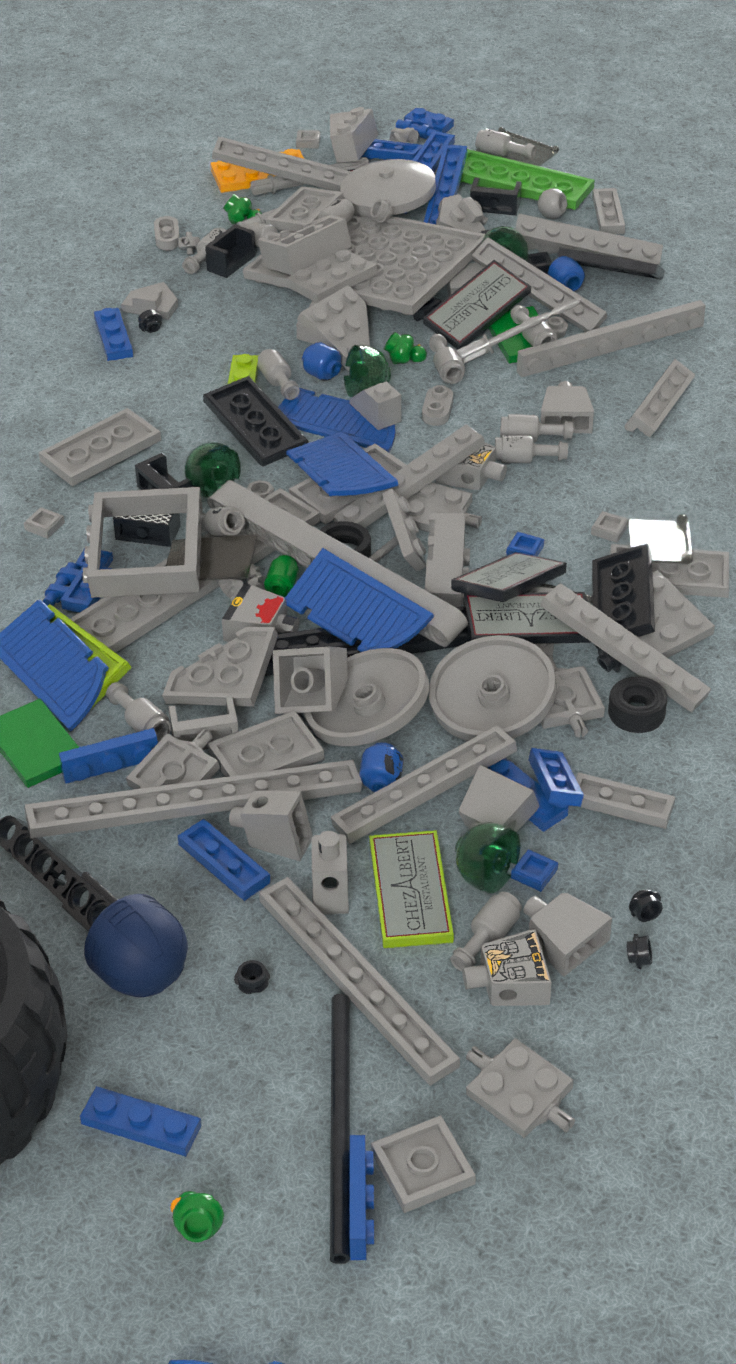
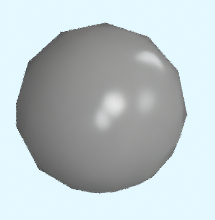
[537,188,567,219]

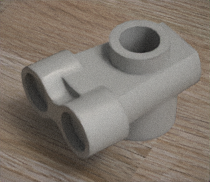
[390,127,419,144]

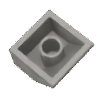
[273,647,348,714]

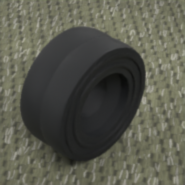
[608,677,667,733]

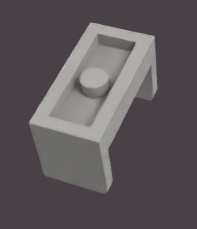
[168,697,239,750]

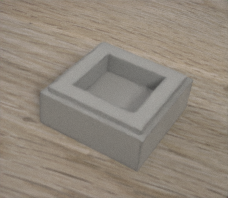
[296,130,320,148]
[24,507,65,539]
[591,511,629,543]

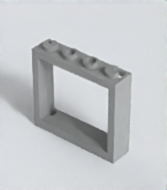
[83,487,203,598]

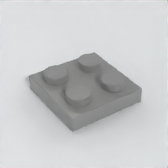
[371,1115,476,1213]

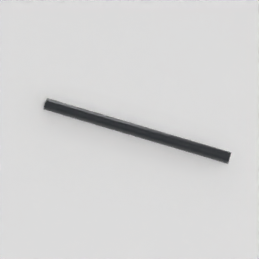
[330,994,350,1264]

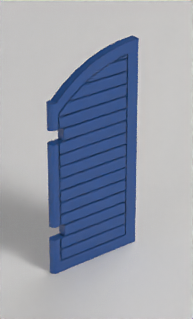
[278,388,395,453]
[286,431,398,496]
[285,548,434,652]
[0,599,109,732]

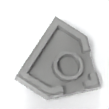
[436,194,486,233]
[121,282,178,320]

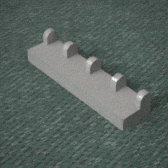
[625,359,695,437]

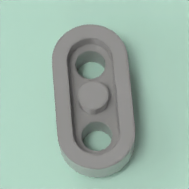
[154,216,180,251]
[422,385,453,426]

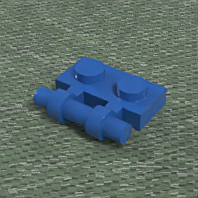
[396,108,454,139]
[42,562,112,613]

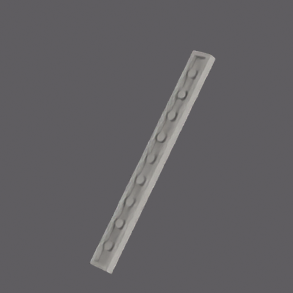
[25,760,362,838]

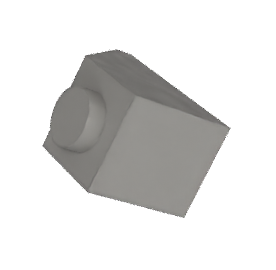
[350,381,401,430]

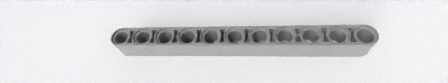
[207,480,468,647]

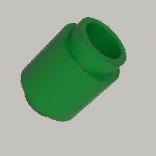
[264,555,299,598]

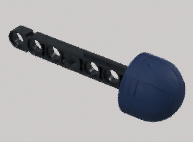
[0,815,188,998]

